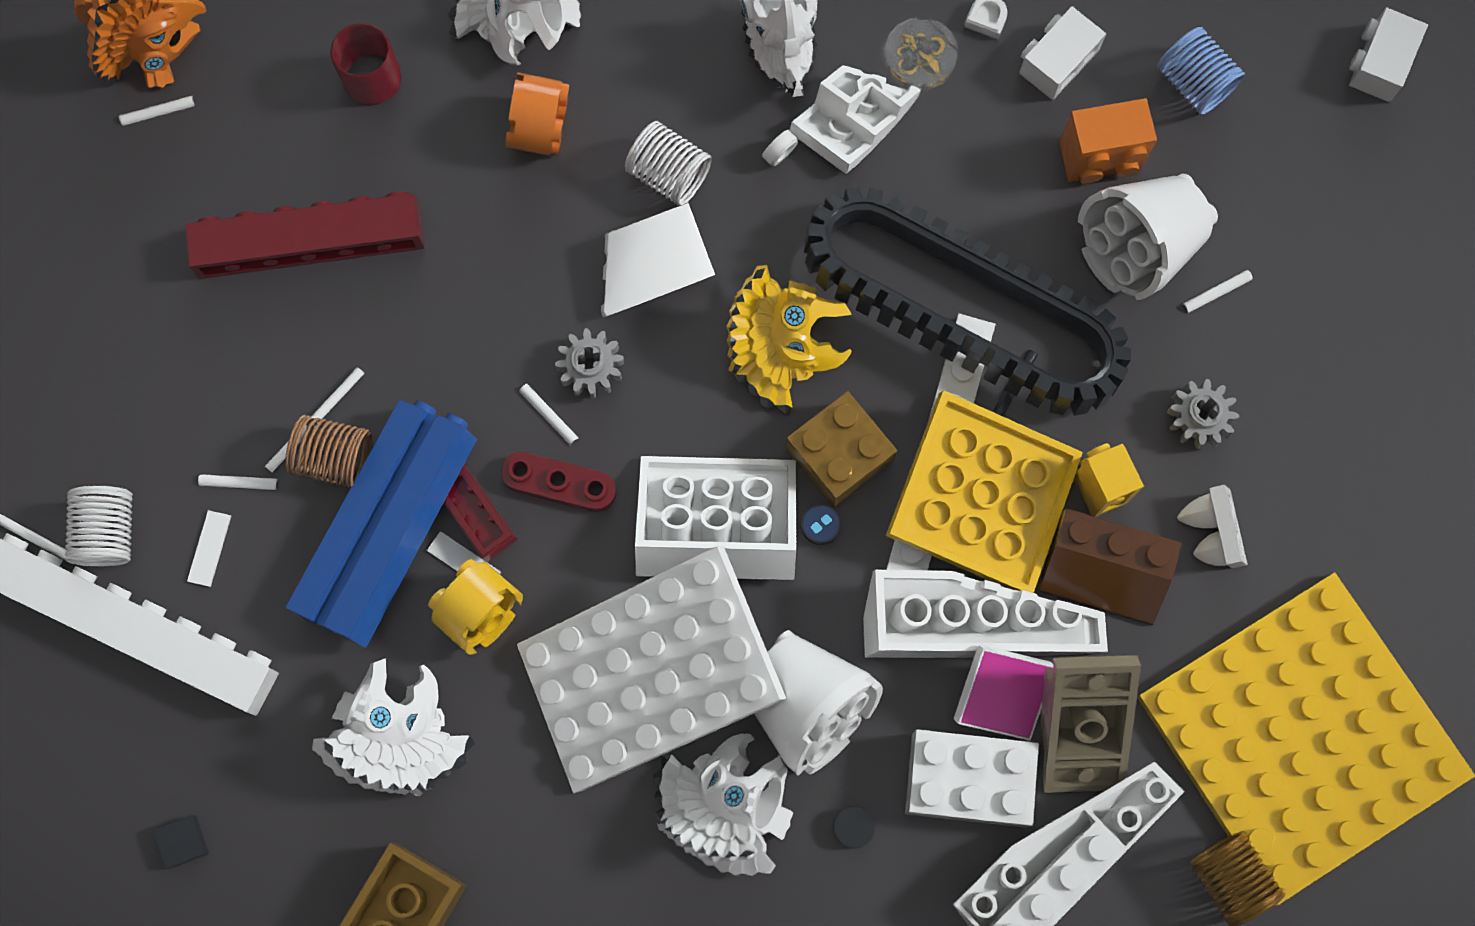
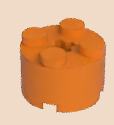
[505,73,569,156]

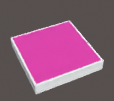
[954,644,1053,741]

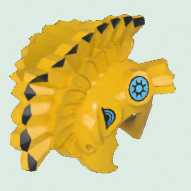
[726,265,852,414]

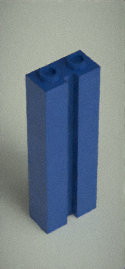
[286,399,477,648]

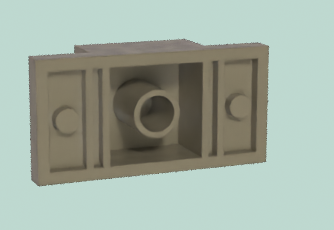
[1040,655,1141,793]

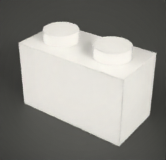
[1019,7,1106,100]
[1349,7,1428,102]

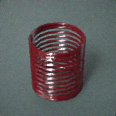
[330,23,402,105]

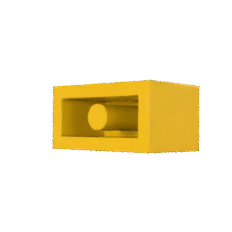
[1074,443,1144,517]

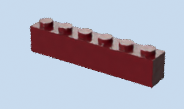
[186,191,425,279]

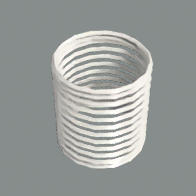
[625,121,712,206]
[65,486,133,566]

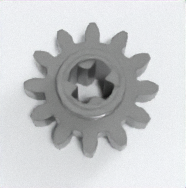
[555,328,624,399]
[1167,379,1239,449]

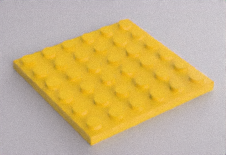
[1137,572,1475,905]

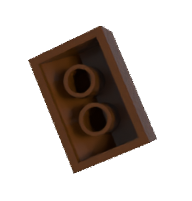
[1038,508,1182,625]

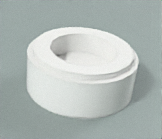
[762,130,798,166]

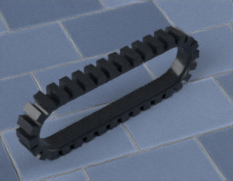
[803,187,1131,416]

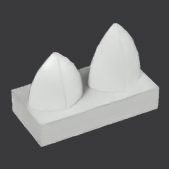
[1177,485,1248,569]

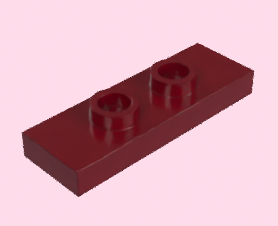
[444,464,518,562]

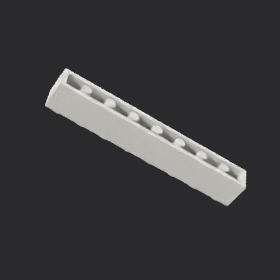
[0,533,279,716]

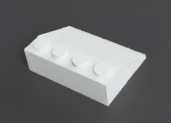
[635,456,796,580]

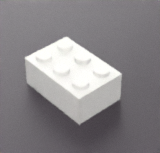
[905,730,1039,828]

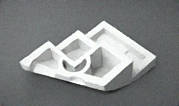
[789,65,921,174]
[601,203,715,317]

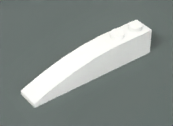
[863,570,1108,658]

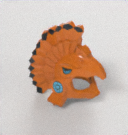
[74,0,206,88]

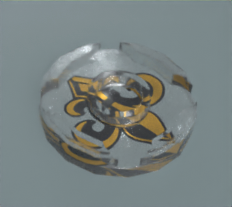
[884,17,958,90]

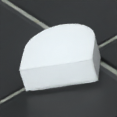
[964,0,1007,39]

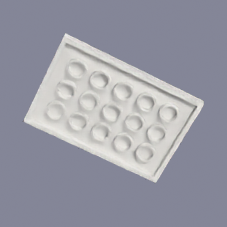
[517,546,786,793]

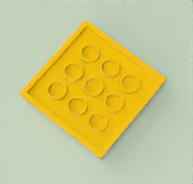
[886,390,1083,593]

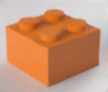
[1059,98,1157,184]

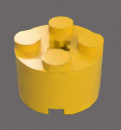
[428,559,523,655]

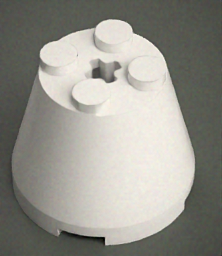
[1078,174,1218,300]
[754,630,883,776]

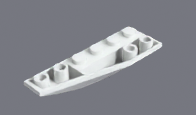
[953,762,1184,926]

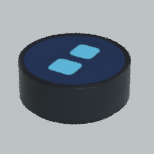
[801,504,841,545]

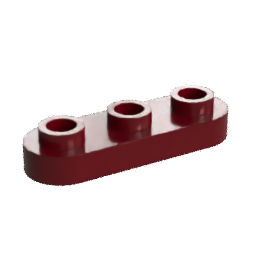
[501,452,616,512]

